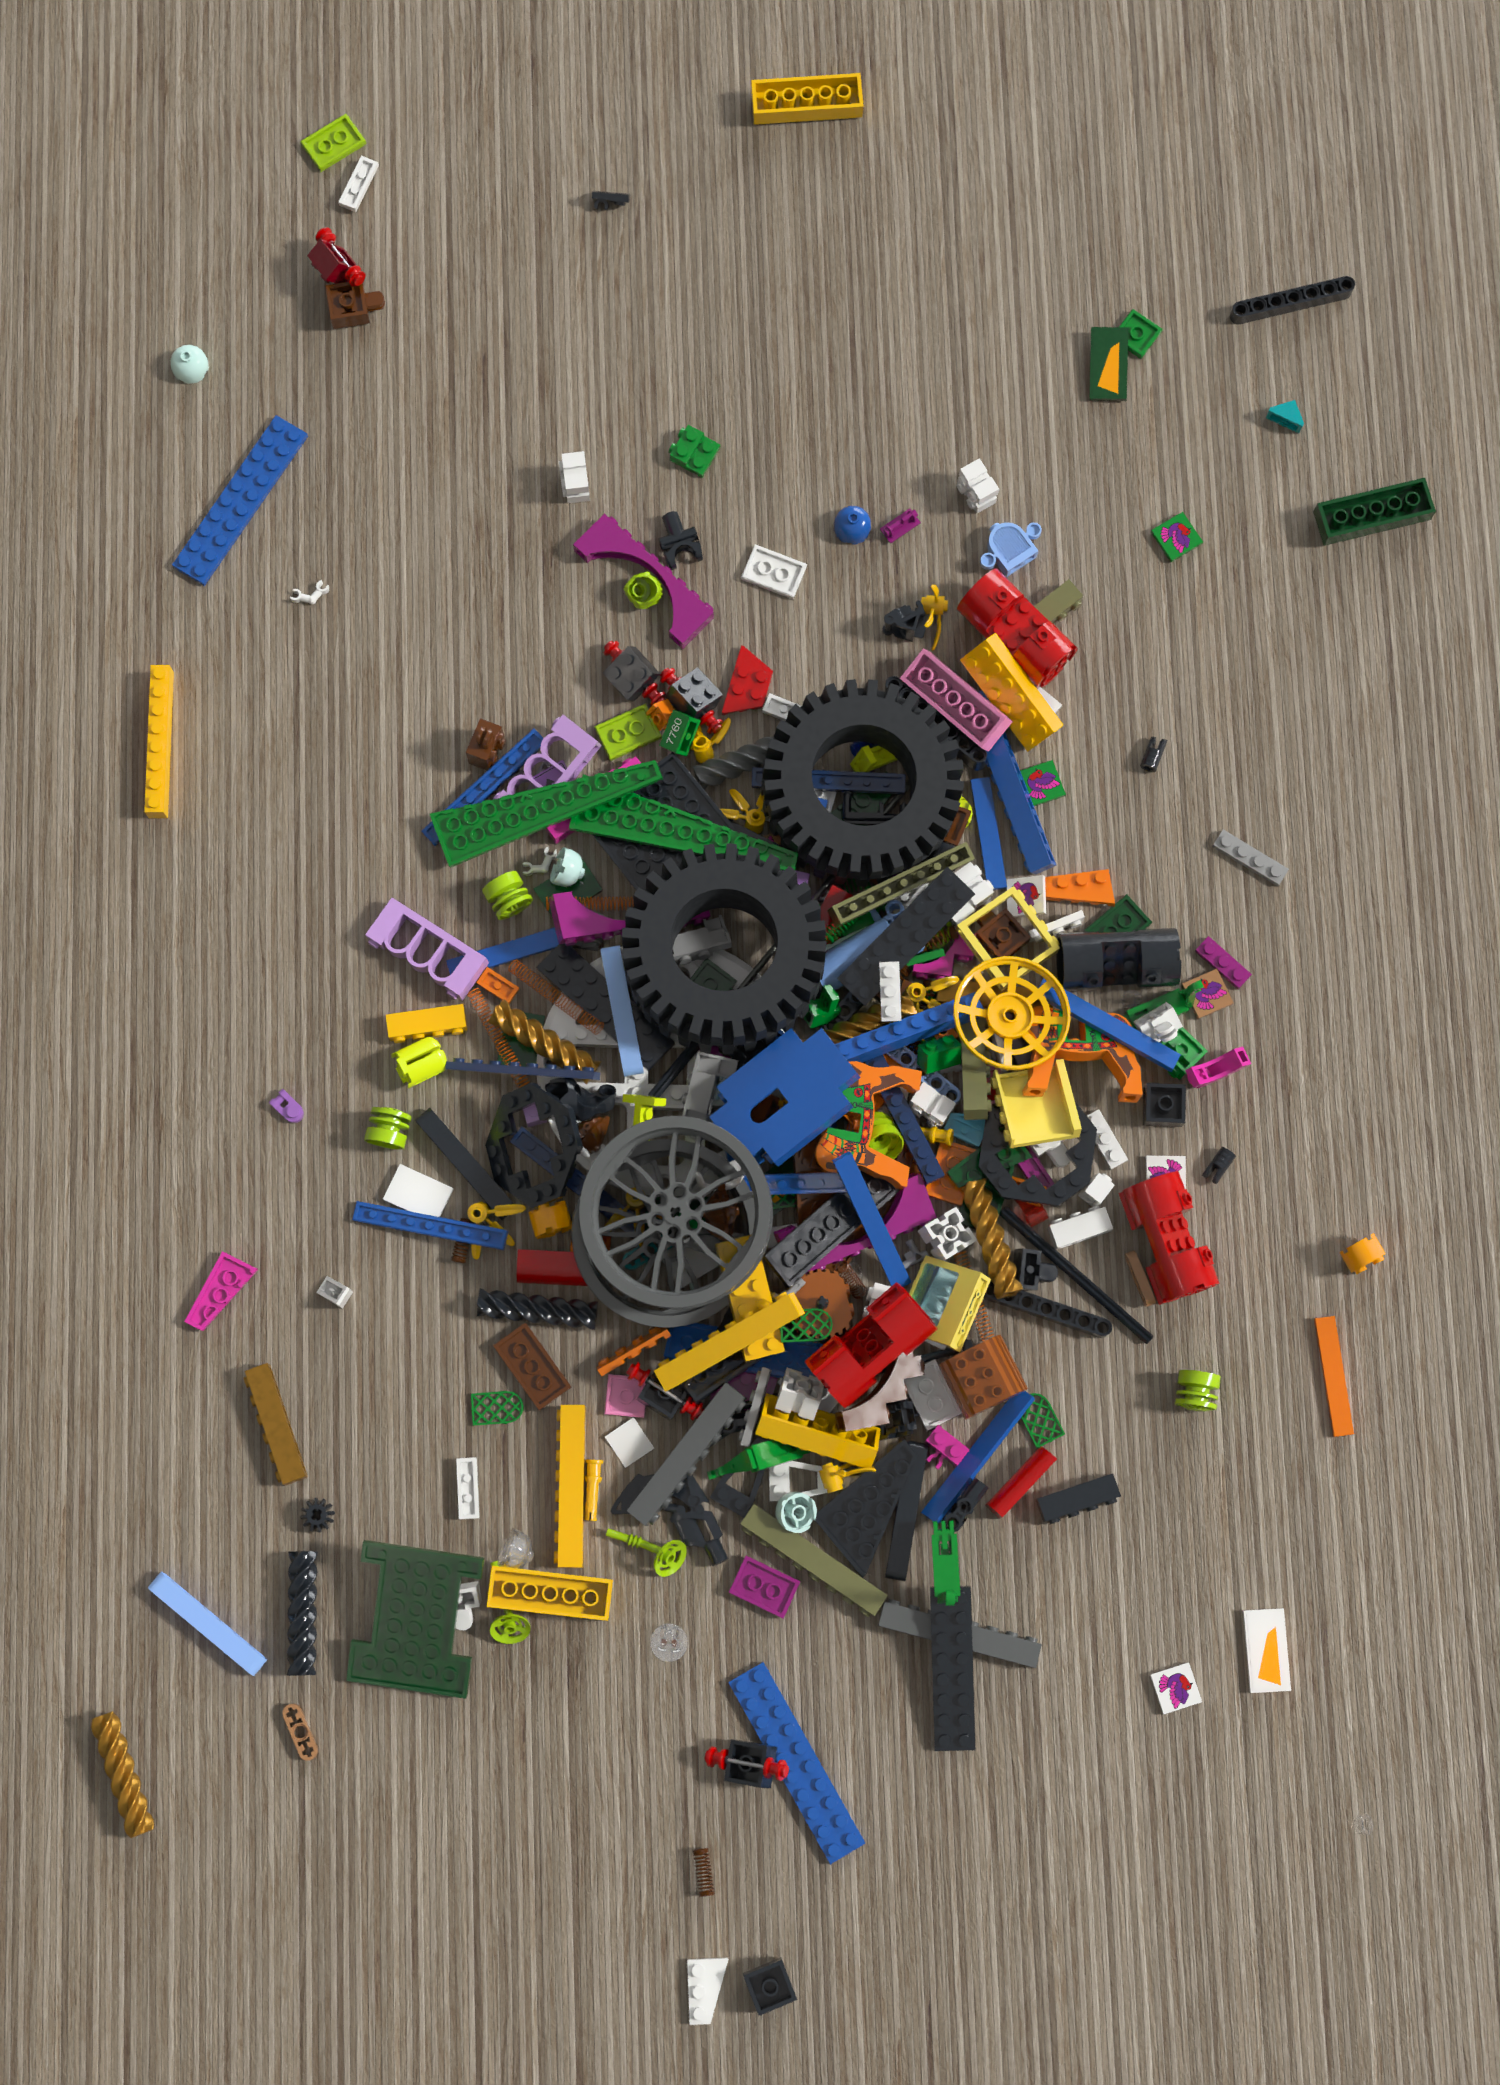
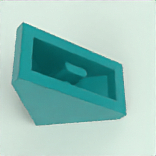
[1266,400,1304,434]

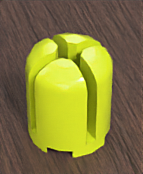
[391,1037,447,1089]

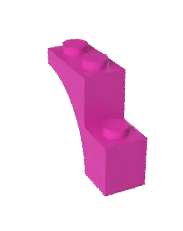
[912,932,976,980]

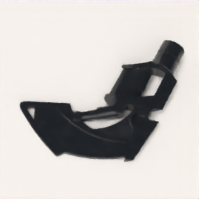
[611,1474,729,1567]

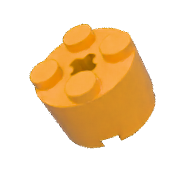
[528,1201,572,1239]
[1339,1233,1386,1275]

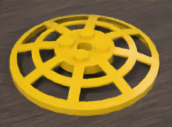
[953,956,1071,1070]

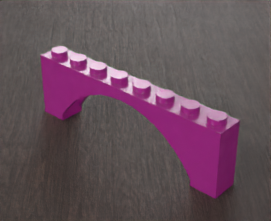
[573,513,714,649]
[549,891,710,946]
[773,1172,937,1276]

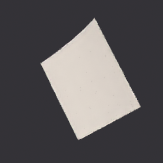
[605,1417,654,1468]

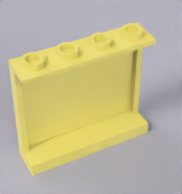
[990,1059,1082,1148]

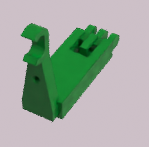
[1123,980,1204,1030]
[707,1440,811,1480]
[931,1521,961,1606]

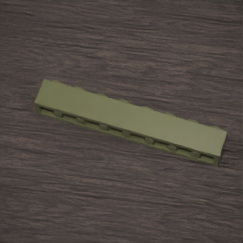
[827,842,975,928]
[740,1504,888,1617]

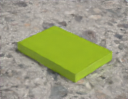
[300,114,367,172]
[594,703,662,761]

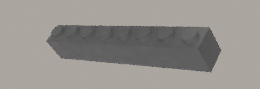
[627,1382,747,1526]
[878,1599,1042,1668]

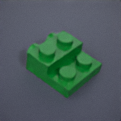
[668,425,721,478]
[1161,1027,1208,1080]

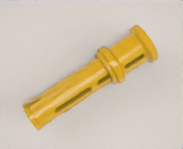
[896,1126,954,1146]
[584,1459,603,1521]

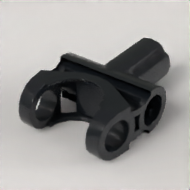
[658,511,703,570]
[942,1477,989,1532]

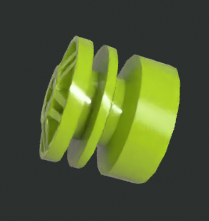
[482,871,533,920]
[364,1107,412,1150]
[869,1112,904,1159]
[1175,1370,1221,1412]

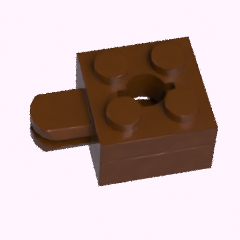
[325,282,385,329]
[466,718,506,771]
[975,905,1031,966]

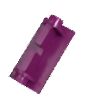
[880,508,921,544]

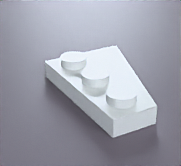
[687,1957,729,2025]

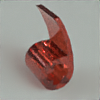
[1015,1200,1049,1228]

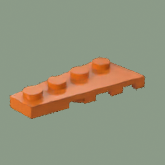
[1045,869,1115,907]
[595,1326,671,1377]

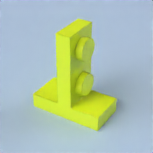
[850,745,898,772]
[622,1094,666,1141]

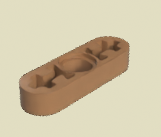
[1124,1250,1156,1307]
[283,1704,318,1761]

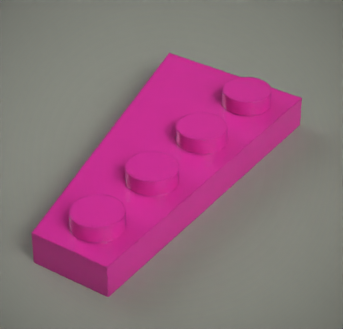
[184,1251,258,1331]

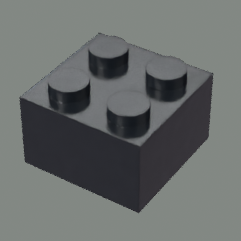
[1143,1083,1186,1127]
[743,1957,797,2016]

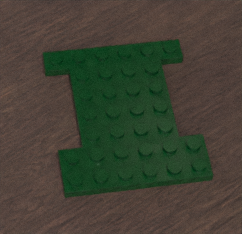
[346,1540,484,1699]

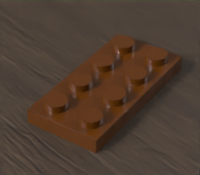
[493,1322,572,1411]

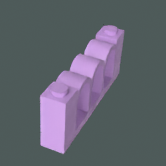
[493,715,602,800]
[365,898,489,1001]

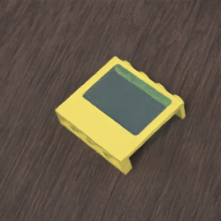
[909,1255,991,1352]

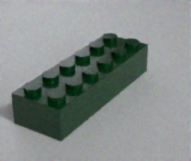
[1313,477,1436,546]

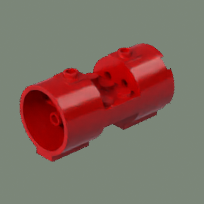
[957,569,1078,689]
[1118,1171,1220,1305]
[804,1282,938,1408]

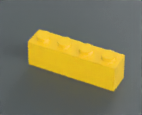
[386,1004,468,1043]

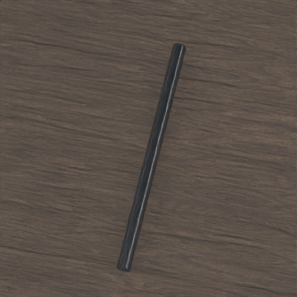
[999,1207,1153,1344]

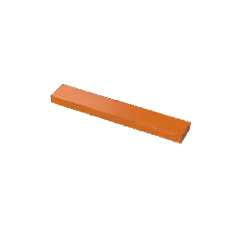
[1314,1316,1354,1437]

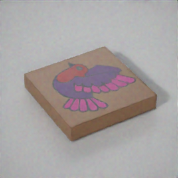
[1181,969,1233,1019]

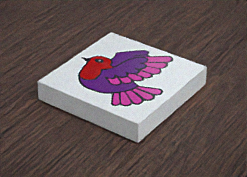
[1007,875,1046,918]
[1146,1156,1186,1189]
[1150,1662,1202,1714]

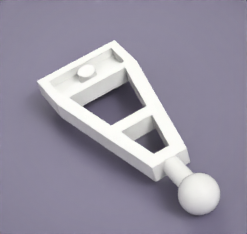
[769,1461,861,1501]

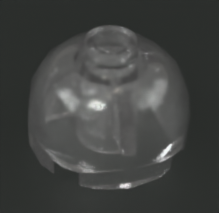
[497,1528,534,1569]

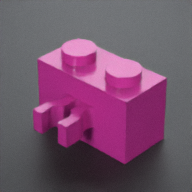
[925,1425,970,1470]

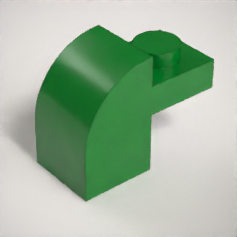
[804,984,842,1028]

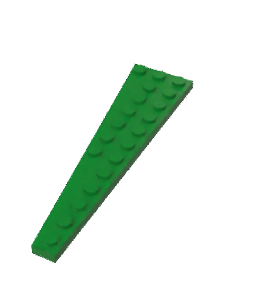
[430,760,663,867]
[569,774,799,872]

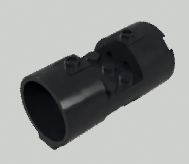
[1056,928,1181,991]

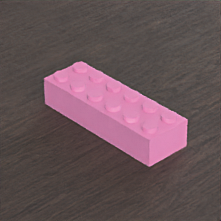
[900,648,1013,751]

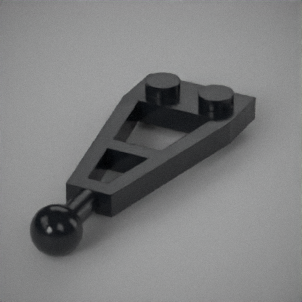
[710,1436,771,1518]

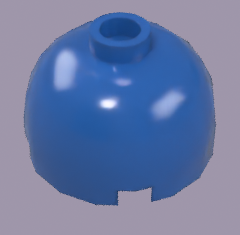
[834,506,871,545]

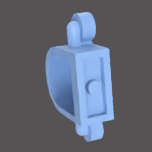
[980,523,1042,578]

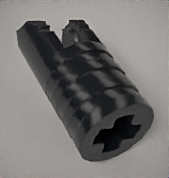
[1140,736,1167,772]
[1202,1147,1236,1184]

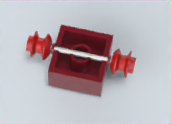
[307,228,366,286]

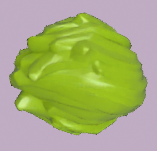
[623,572,663,609]

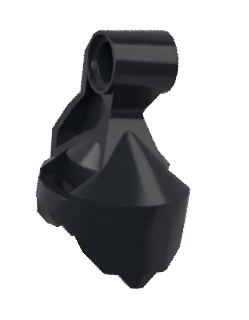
[545,1078,616,1122]

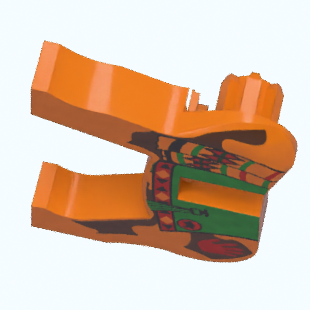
[1022,1006,1143,1103]
[815,1061,922,1189]

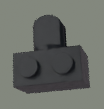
[1013,1248,1058,1291]

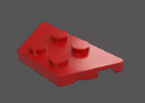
[722,645,773,715]

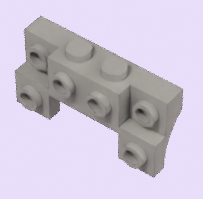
[672,915,732,965]
[682,1051,739,1123]

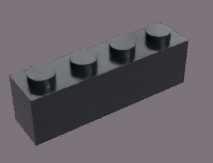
[1035,1473,1121,1525]

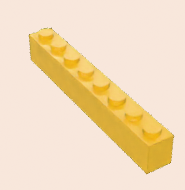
[144,665,174,818]
[654,1292,805,1392]
[554,1405,586,1568]

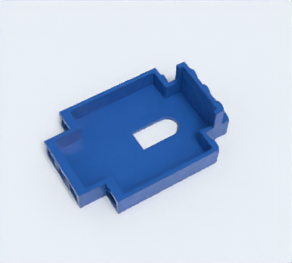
[709,1028,861,1167]

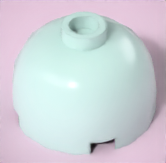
[170,345,209,384]
[550,847,585,887]
[776,1492,817,1533]

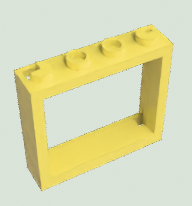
[956,886,1060,992]

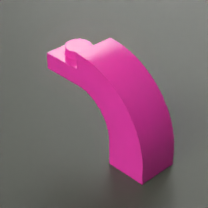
[1185,1047,1251,1089]

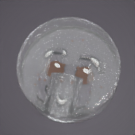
[650,1624,688,1662]

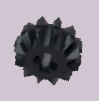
[300,1498,335,1533]

